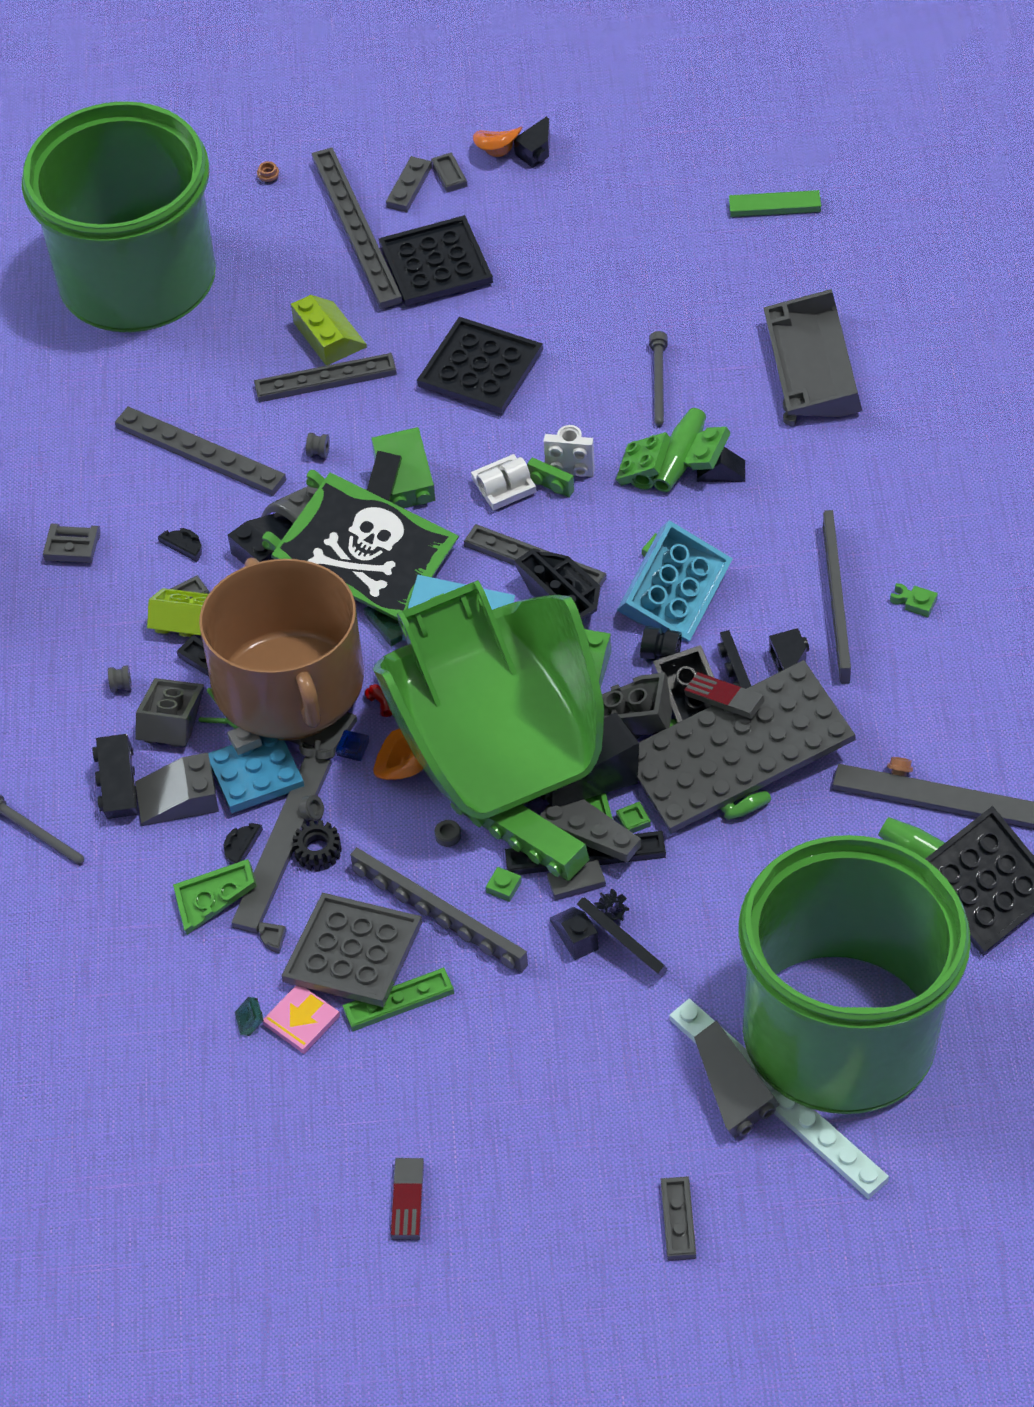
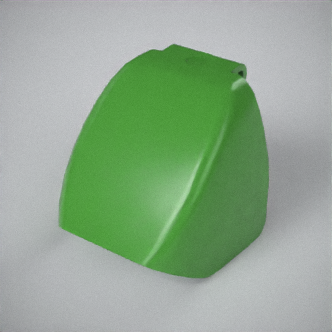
[373,580,604,819]

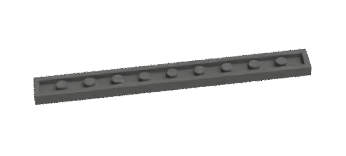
[311,147,402,309]

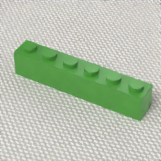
[450,802,589,881]

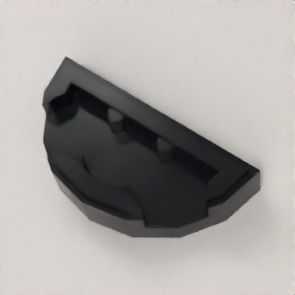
[158,528,202,562]
[223,823,263,865]

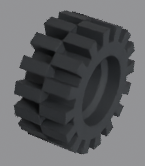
[292,820,342,871]

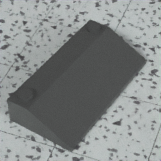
[763,289,862,417]

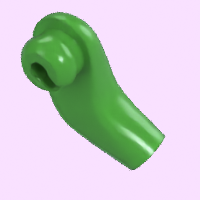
[721,791,771,820]

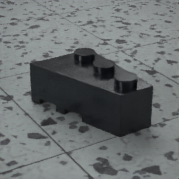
[92,734,138,819]

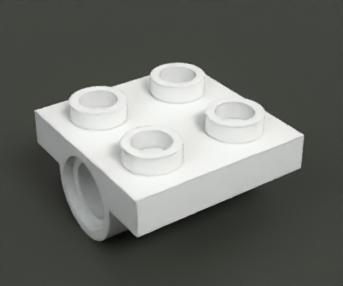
[544,425,595,477]
[471,454,536,511]

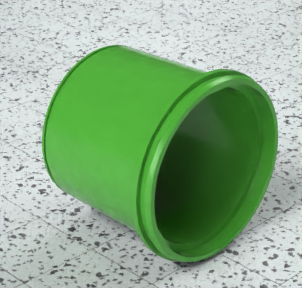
[21,101,216,332]
[738,835,970,1114]

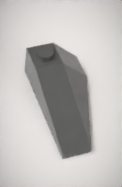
[602,673,672,735]

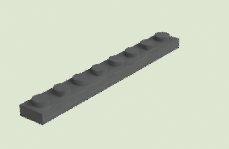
[115,406,286,496]
[350,847,528,973]

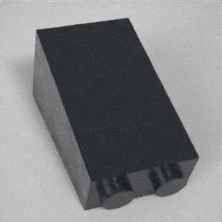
[541,713,639,807]

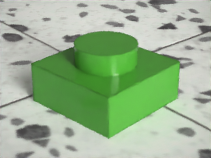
[486,867,522,902]

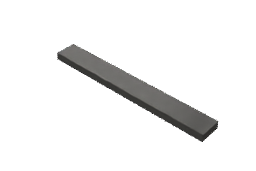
[823,510,851,684]
[231,756,331,934]
[833,764,1034,829]

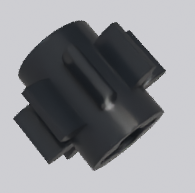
[594,889,629,921]

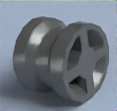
[306,433,330,458]
[108,665,132,693]

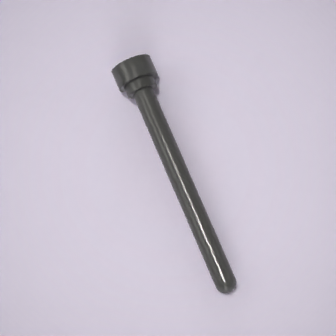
[649,331,668,426]
[0,795,84,864]

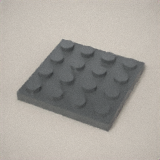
[281,892,422,1007]

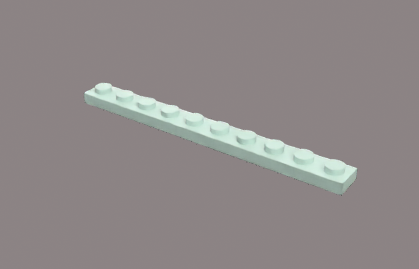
[669,998,889,1199]

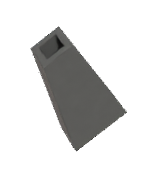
[694,1021,780,1139]

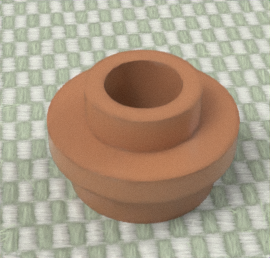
[257,161,279,182]
[887,757,913,776]

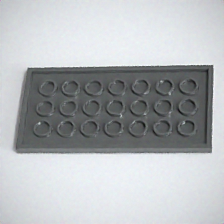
[637,660,856,833]

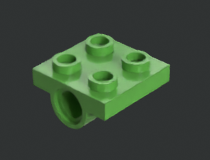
[616,432,671,490]

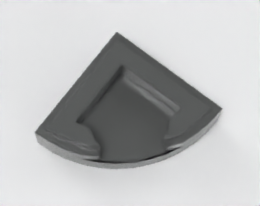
[259,922,286,953]

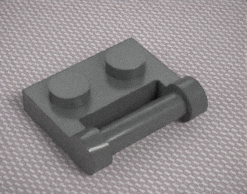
[43,523,100,563]

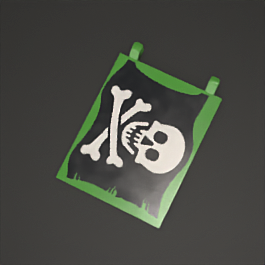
[262,470,459,621]

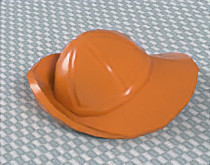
[473,126,523,157]
[373,728,423,780]

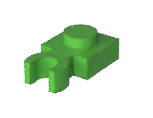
[890,583,938,618]

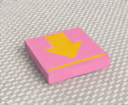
[262,986,340,1054]

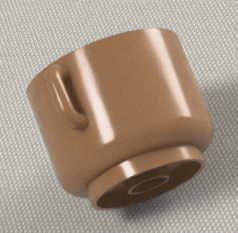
[199,558,364,740]

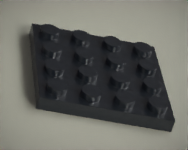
[378,215,493,307]
[417,316,543,414]
[925,806,1034,954]

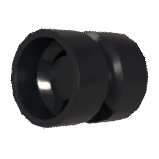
[640,626,682,660]

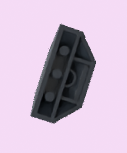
[514,548,601,620]

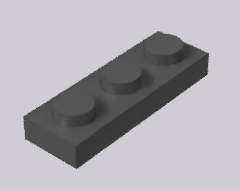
[386,156,432,212]

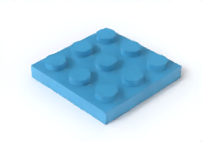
[208,736,305,813]

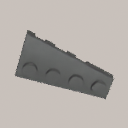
[540,799,641,862]

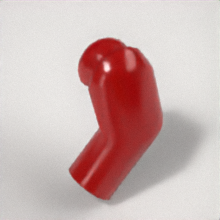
[364,684,392,717]

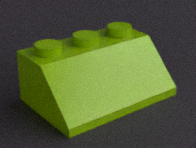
[291,295,367,366]
[147,588,208,637]

